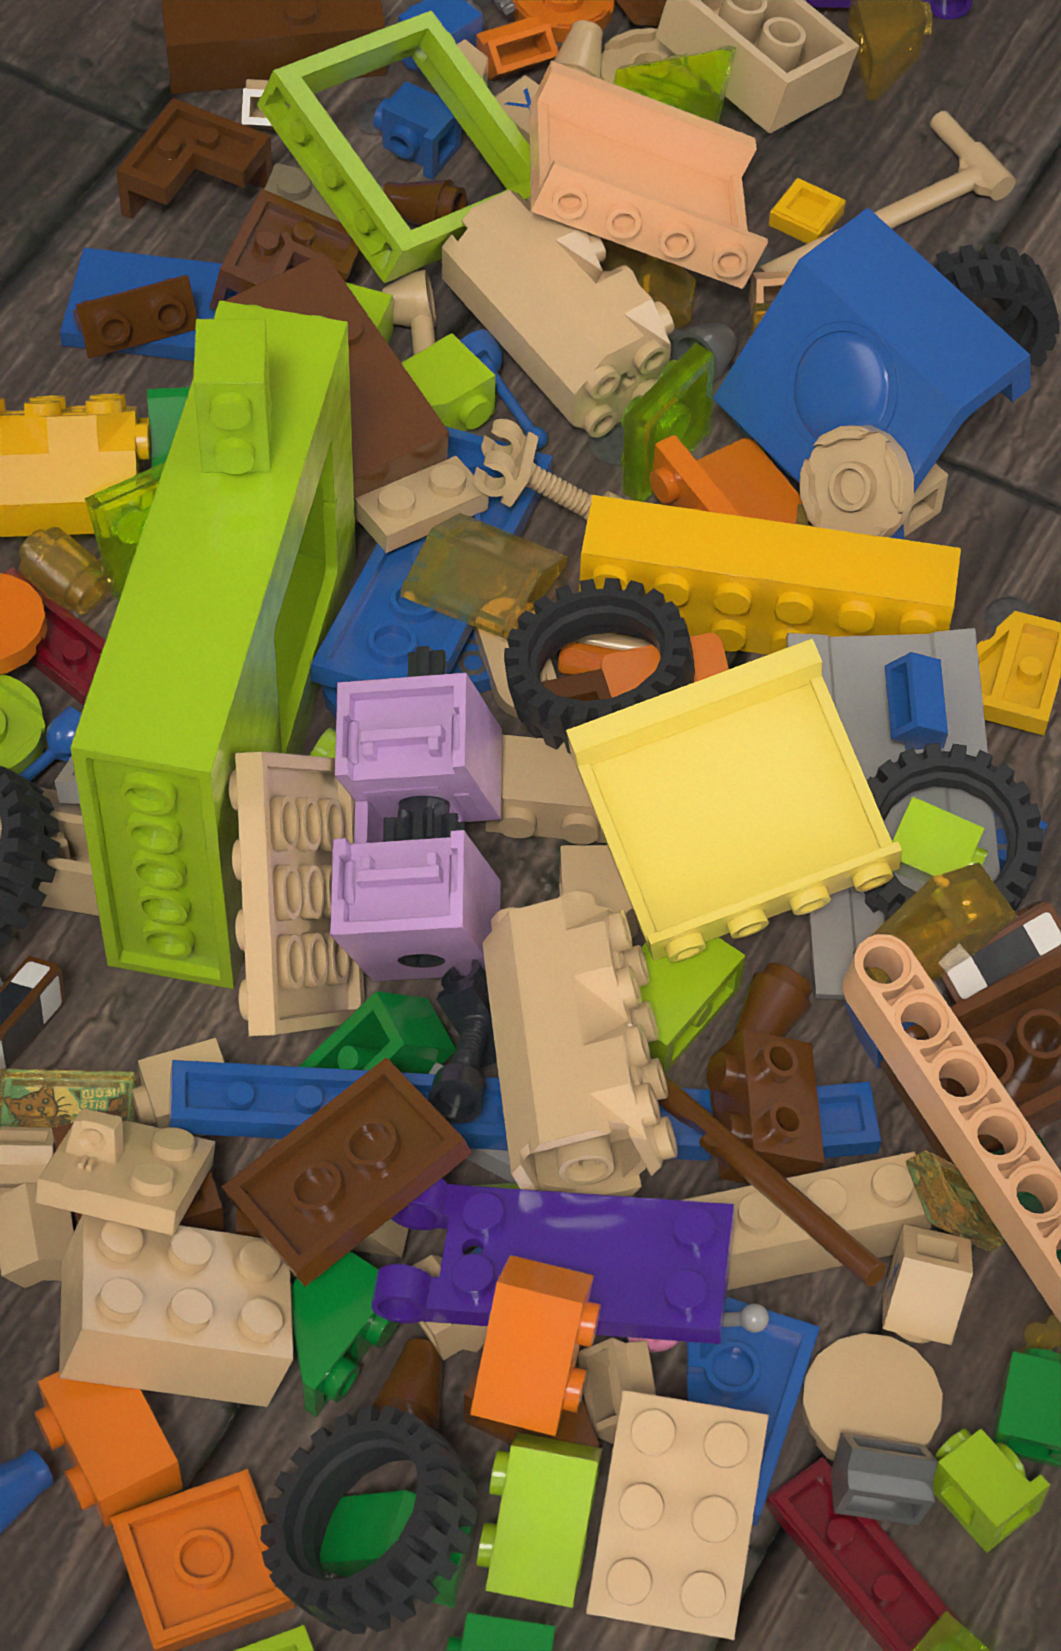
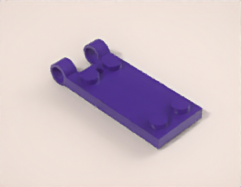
[371,1179,735,1344]

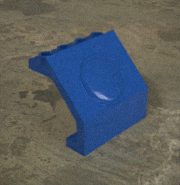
[713,208,1031,540]

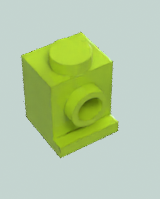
[933,1429,1050,1553]

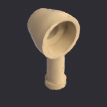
[382,270,437,355]

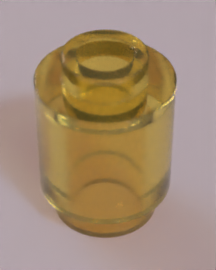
[19,527,111,614]

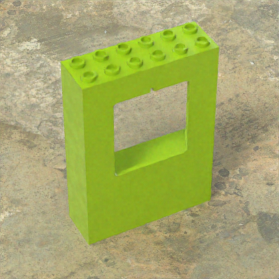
[70,300,356,989]

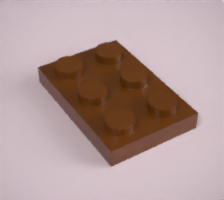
[221,1057,472,1287]

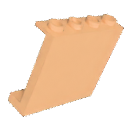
[529,61,768,289]

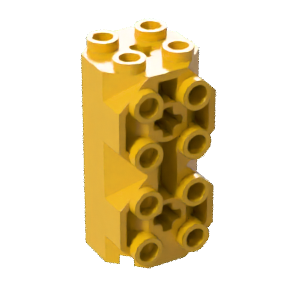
[0,393,155,537]

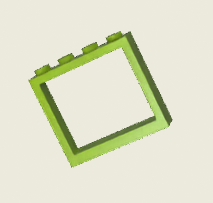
[257,10,531,284]

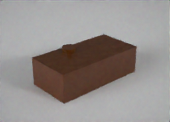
[161,0,386,94]
[225,253,449,499]
[880,952,1061,1176]

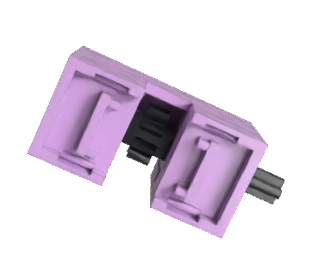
[330,646,502,981]

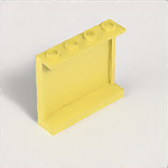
[566,638,902,962]

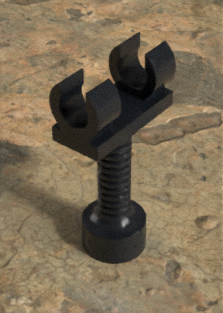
[428,959,497,1124]

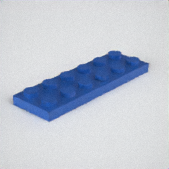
[311,426,553,689]

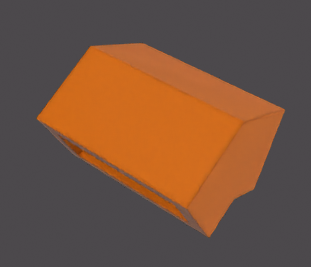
[476,15,558,81]

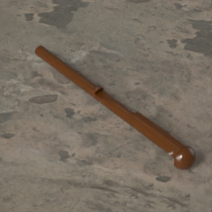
[658,1074,887,1287]

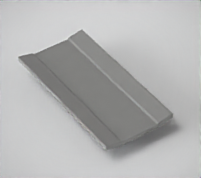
[786,628,1005,1000]

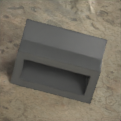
[831,1432,938,1526]

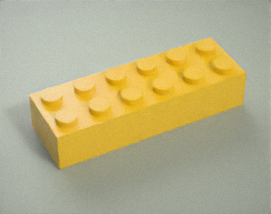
[579,495,961,655]

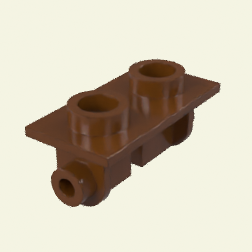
[72,275,197,359]

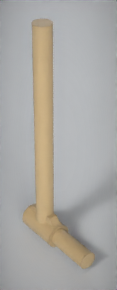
[756,111,1016,272]

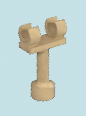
[473,419,623,521]

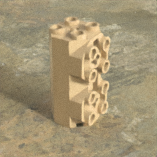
[442,190,674,438]
[482,891,678,1197]

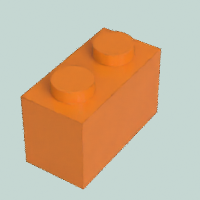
[470,1255,601,1436]
[34,1371,183,1528]

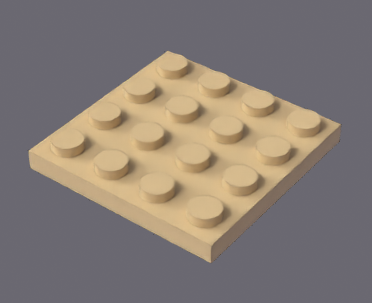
[229,752,365,1036]

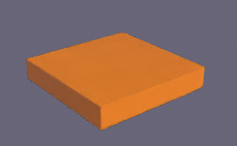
[110,1469,295,1651]

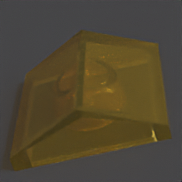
[401,513,568,640]

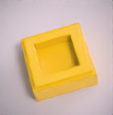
[769,178,846,244]

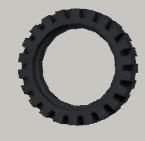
[933,243,1060,375]
[504,578,695,754]
[858,743,1043,942]
[0,766,60,946]
[260,1406,477,1634]

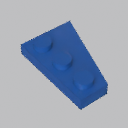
[686,1297,820,1526]

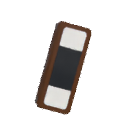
[926,901,1061,1004]
[0,955,66,1077]

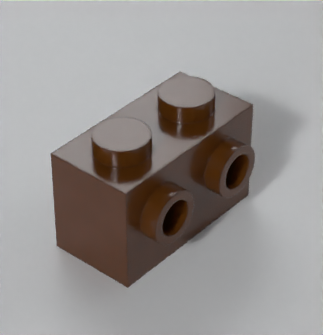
[706,1029,825,1184]

